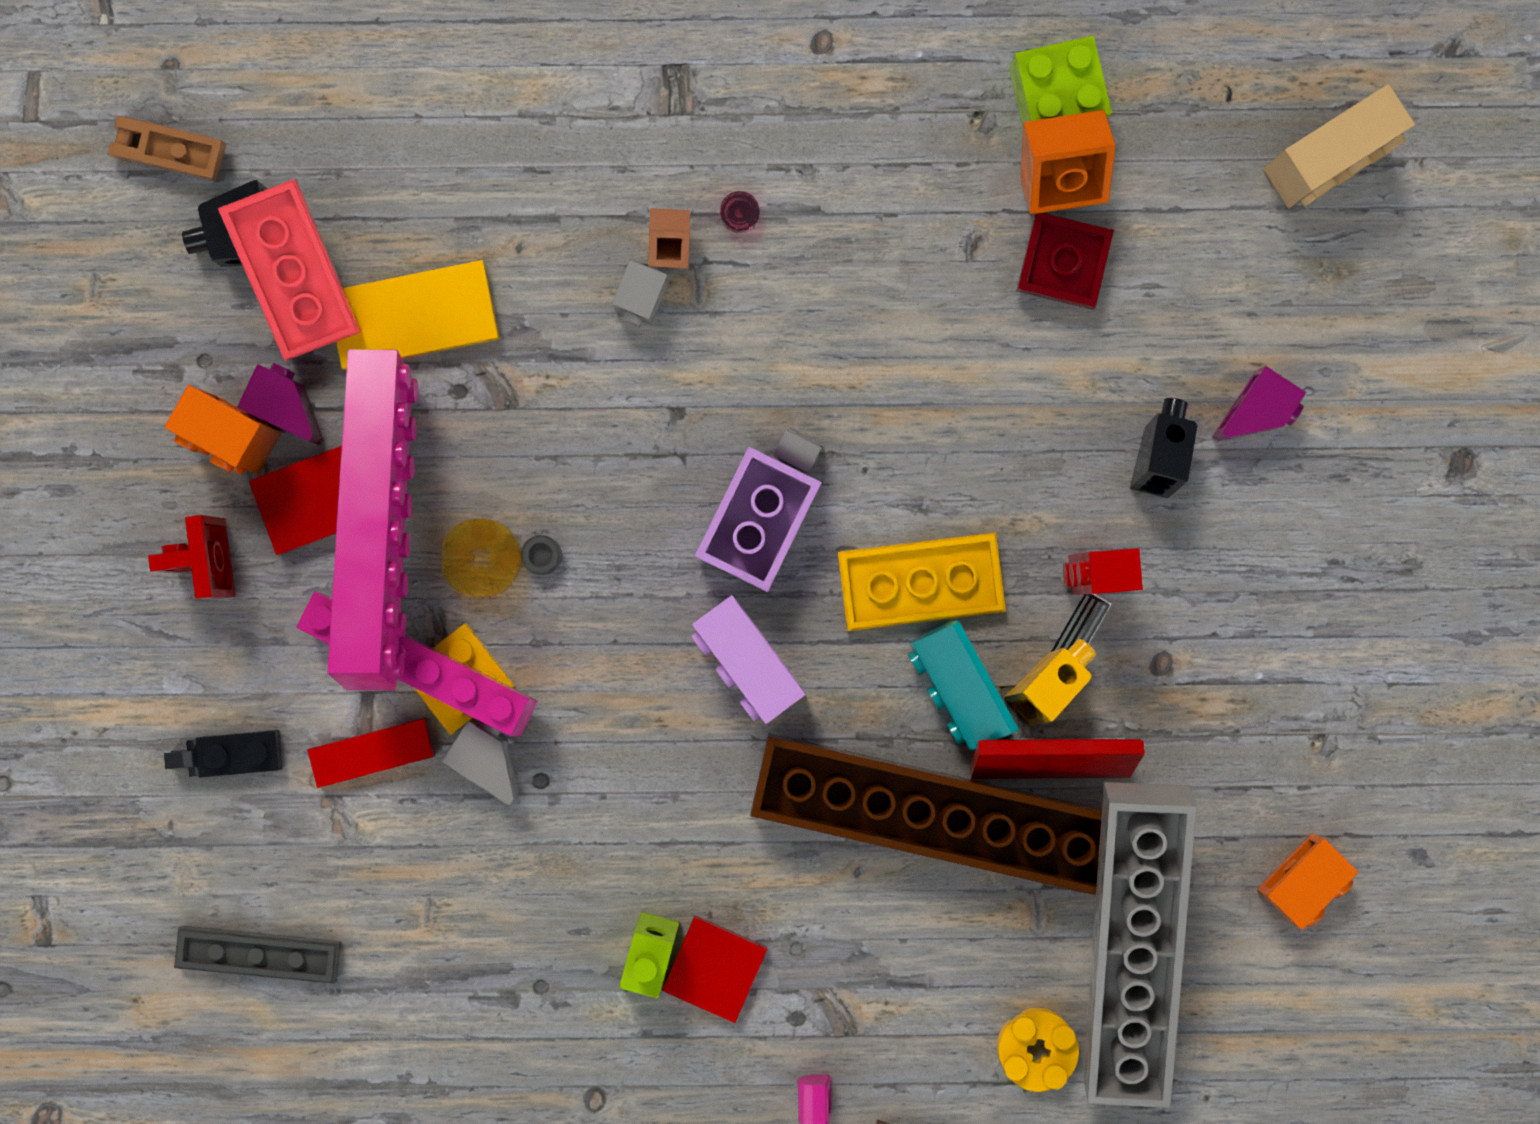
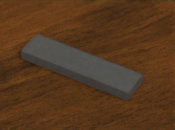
[174,926,341,984]

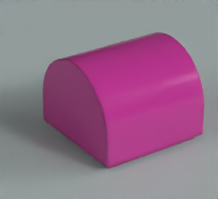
[797,1075,832,1124]

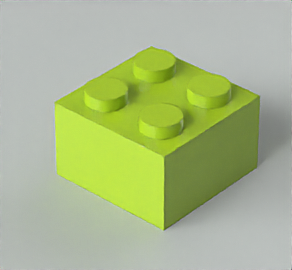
[1009,35,1112,126]

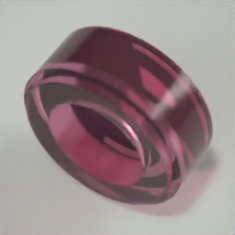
[720,191,760,233]

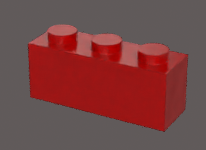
[1063,548,1143,595]

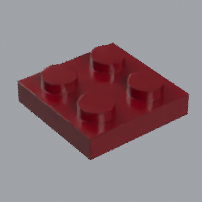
[1016,213,1114,310]

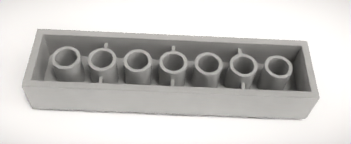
[1083,782,1197,1108]

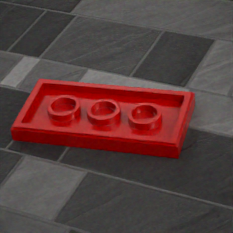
[970,739,1145,779]

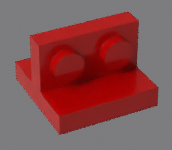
[148,515,236,599]

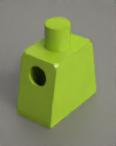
[619,911,680,999]

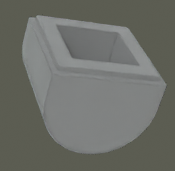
[773,427,823,473]

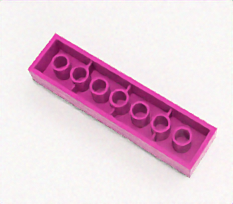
[327,350,419,690]

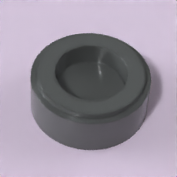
[521,535,562,575]

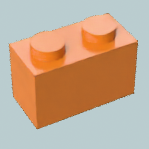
[1257,833,1359,930]

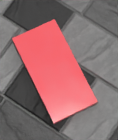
[218,179,361,361]

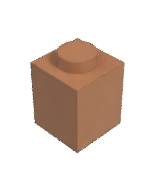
[648,208,690,268]

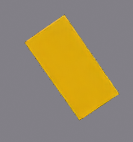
[336,260,500,371]
[837,532,1006,631]

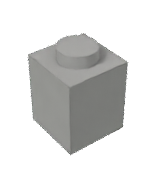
[612,260,669,327]

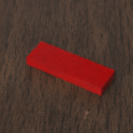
[307,718,436,788]

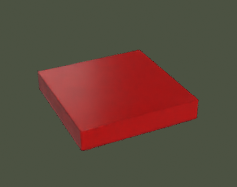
[662,915,767,1023]

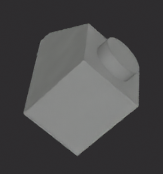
[441,718,519,806]

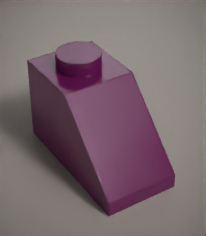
[237,363,323,445]
[1212,366,1307,441]

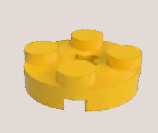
[997,1007,1079,1092]

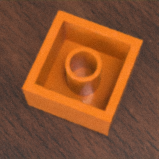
[1020,110,1116,214]
[164,384,282,475]

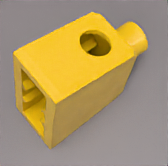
[1004,639,1096,726]

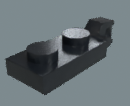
[164,730,282,778]

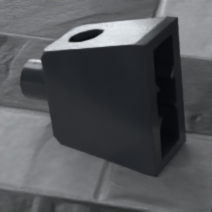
[182,180,268,267]
[1130,398,1198,498]

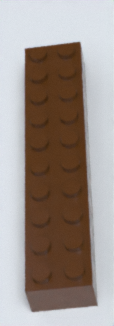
[750,733,1102,895]

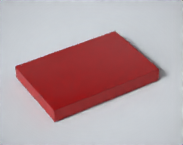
[249,445,342,556]

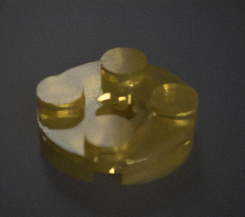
[441,518,523,598]

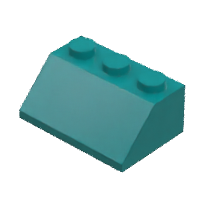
[907,620,1019,750]

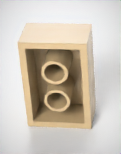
[1263,84,1415,209]

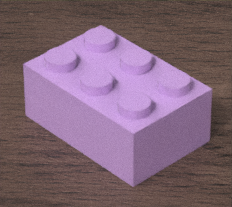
[695,447,822,592]
[691,595,806,724]

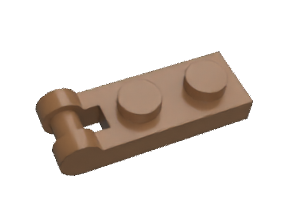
[107,116,226,182]

